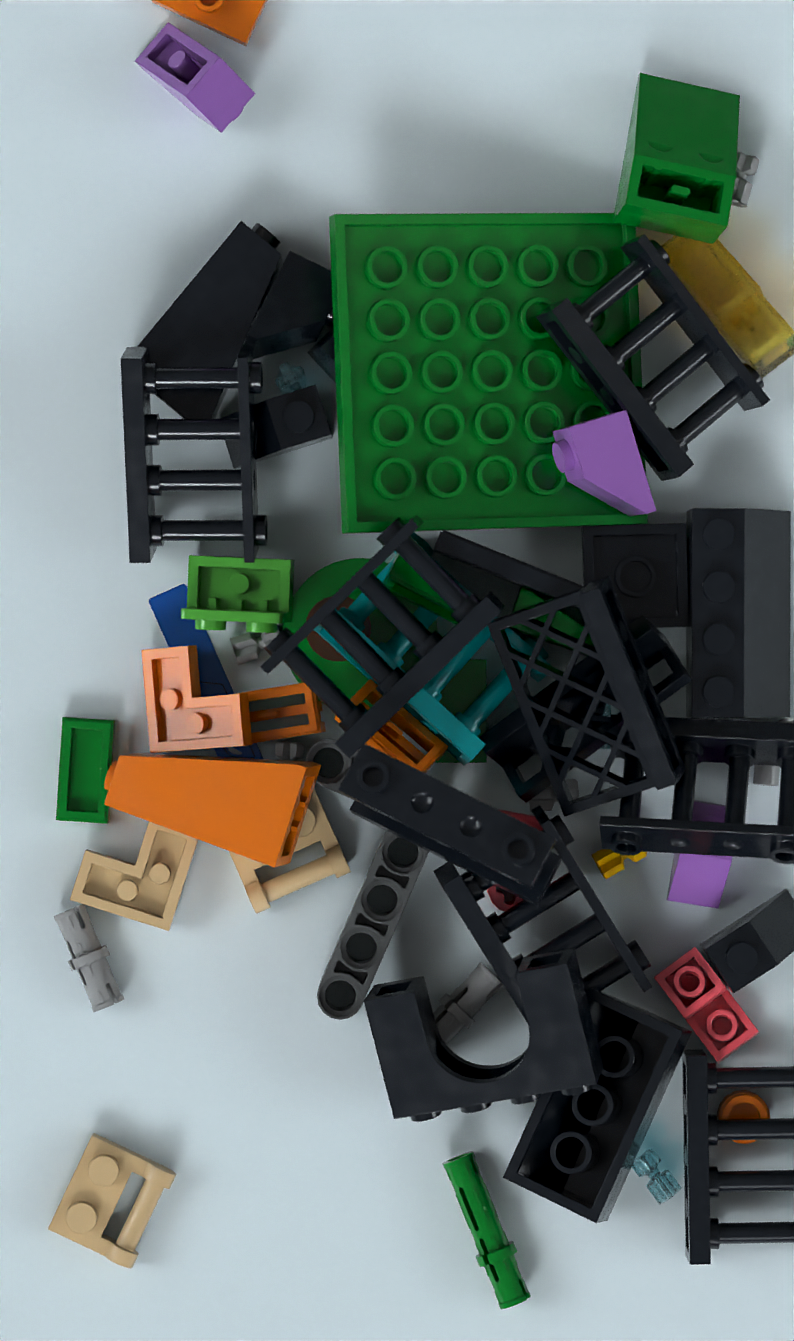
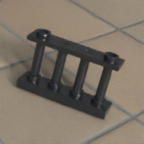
[536,234,770,481]
[120,346,268,563]
[261,515,505,758]
[599,714,794,864]
[338,743,562,906]
[433,805,652,1023]
[682,1049,794,1265]

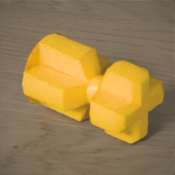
[591,849,647,880]

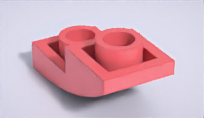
[654,947,759,1064]

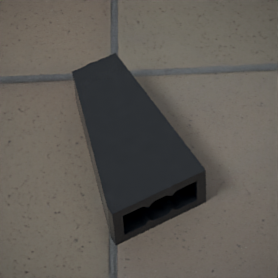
[137,221,283,419]

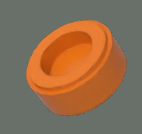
[717,1090,770,1144]

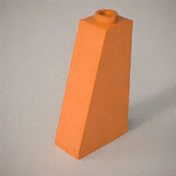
[104,753,321,868]

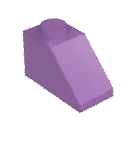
[135,22,255,133]
[552,410,656,516]
[667,800,733,909]

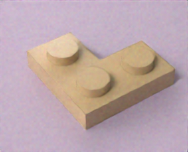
[70,821,198,931]

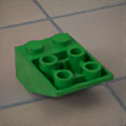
[613,73,740,244]

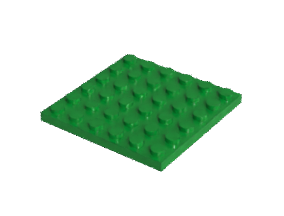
[329,213,648,534]

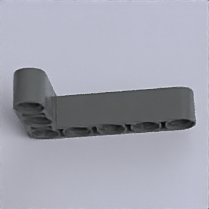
[305,738,429,1020]

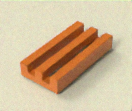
[334,679,449,773]
[224,683,326,748]

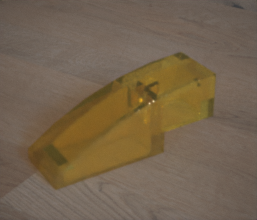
[661,235,794,378]

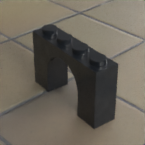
[364,948,604,1122]

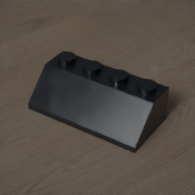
[686,508,791,718]
[503,987,692,1223]

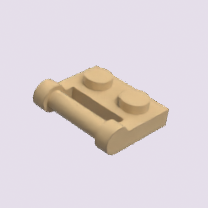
[229,787,351,914]
[48,1133,176,1269]

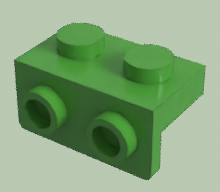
[181,555,295,633]

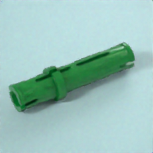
[442,1151,531,1309]

